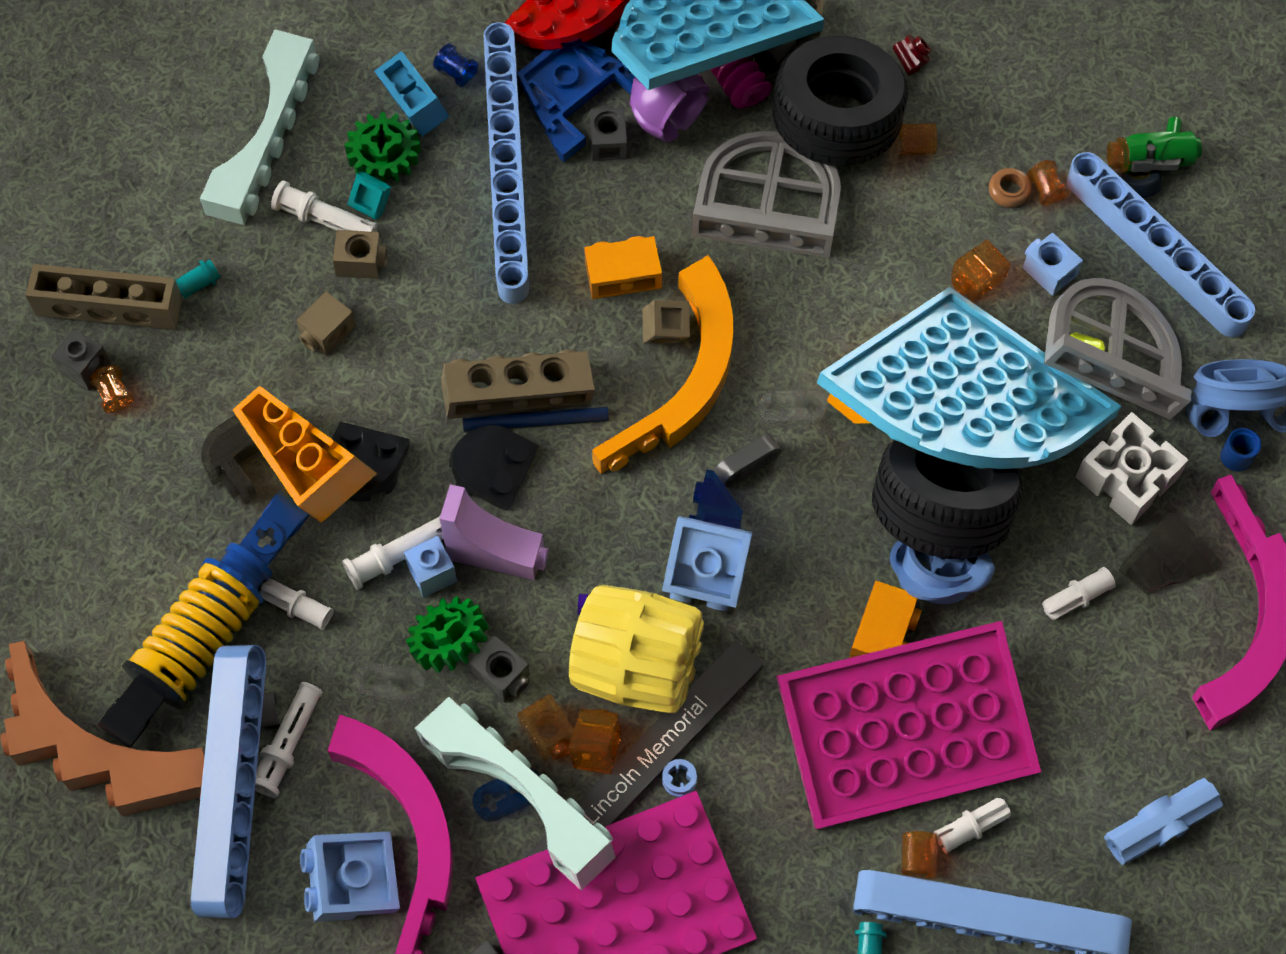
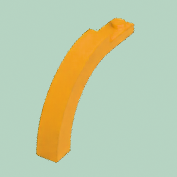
[592,255,733,474]

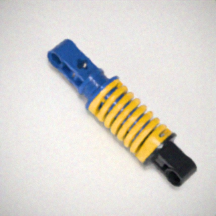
[97,488,309,748]

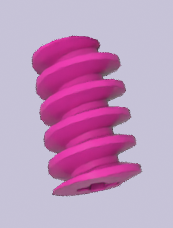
[710,55,773,108]

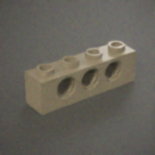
[25,264,183,330]
[441,349,595,419]

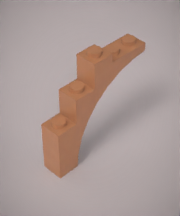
[0,641,205,816]

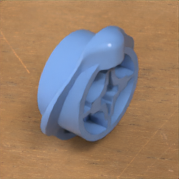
[889,541,995,604]

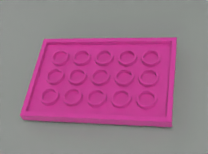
[776,621,1041,829]
[475,791,757,954]

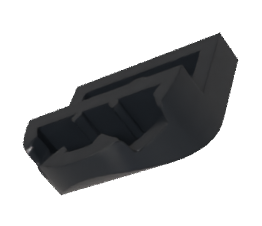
[331,422,410,501]
[449,425,539,511]

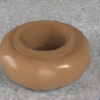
[989,168,1032,208]

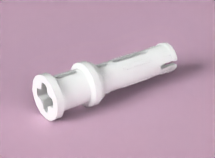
[271,180,378,232]
[342,516,444,590]
[255,682,323,798]

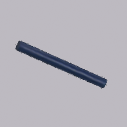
[463,406,609,432]

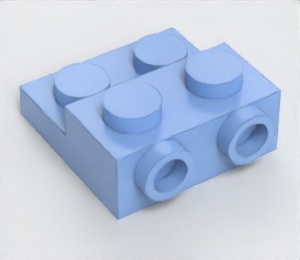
[662,516,753,611]
[300,831,400,922]

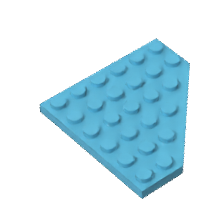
[611,0,824,90]

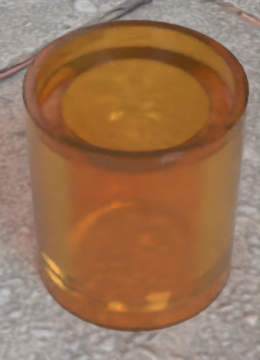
[898,123,937,155]
[901,831,938,879]

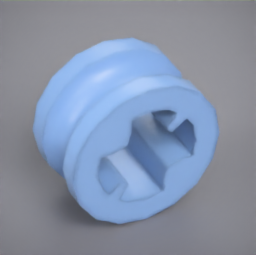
[662,759,697,797]

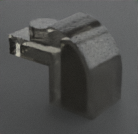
[201,414,262,505]

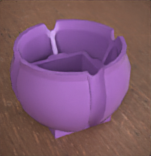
[629,73,710,142]

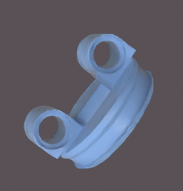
[1186,359,1286,437]

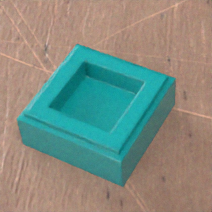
[347,171,392,220]

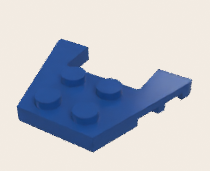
[517,39,635,163]

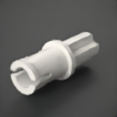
[1042,567,1116,620]
[260,579,334,630]
[934,798,1011,854]

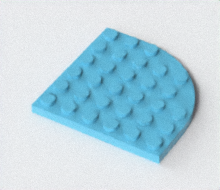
[817,287,1122,469]

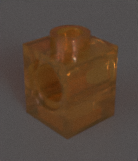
[951,239,1010,302]
[517,694,576,761]
[569,708,622,774]

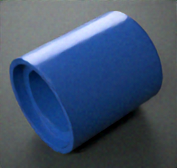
[1220,428,1261,472]

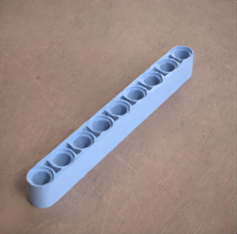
[484,22,529,304]

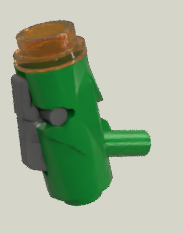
[1106,117,1202,174]

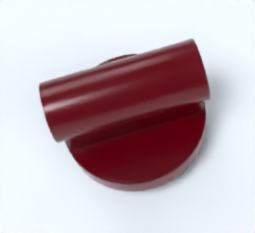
[892,34,931,75]

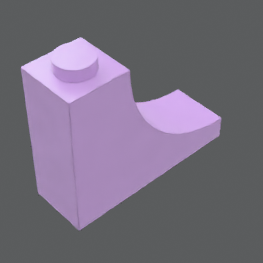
[440,484,549,580]

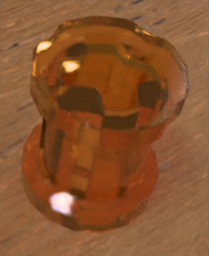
[1027,160,1070,206]
[90,365,134,413]

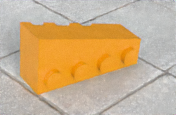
[233,386,377,523]

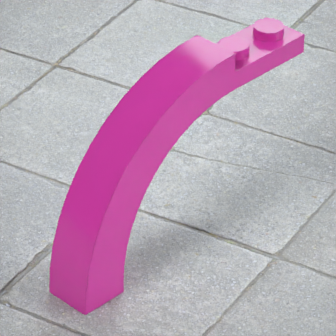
[1192,474,1286,731]
[328,715,453,954]

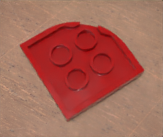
[504,0,630,50]

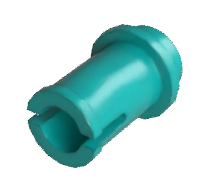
[175,259,221,299]
[855,922,887,954]

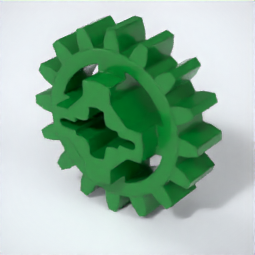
[345,112,421,183]
[406,596,489,673]

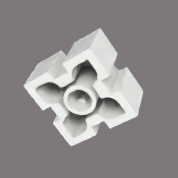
[1075,412,1188,526]

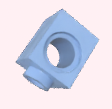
[1023,232,1083,296]
[404,536,457,598]

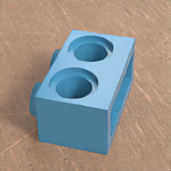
[374,51,449,137]

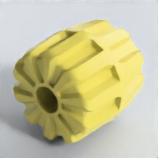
[569,585,704,714]

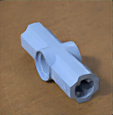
[1104,778,1223,866]

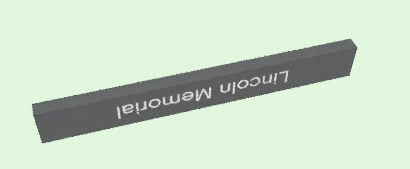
[524,640,763,858]

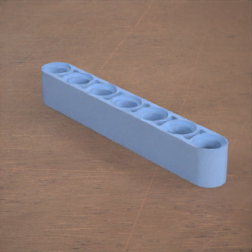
[1066,152,1255,338]
[853,870,1132,954]

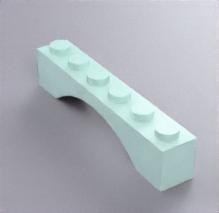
[200,29,319,225]
[415,697,616,891]

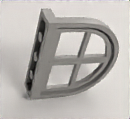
[691,131,841,258]
[1044,278,1192,420]

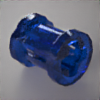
[433,43,478,87]

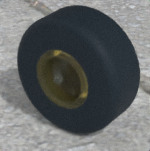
[1120,170,1162,198]

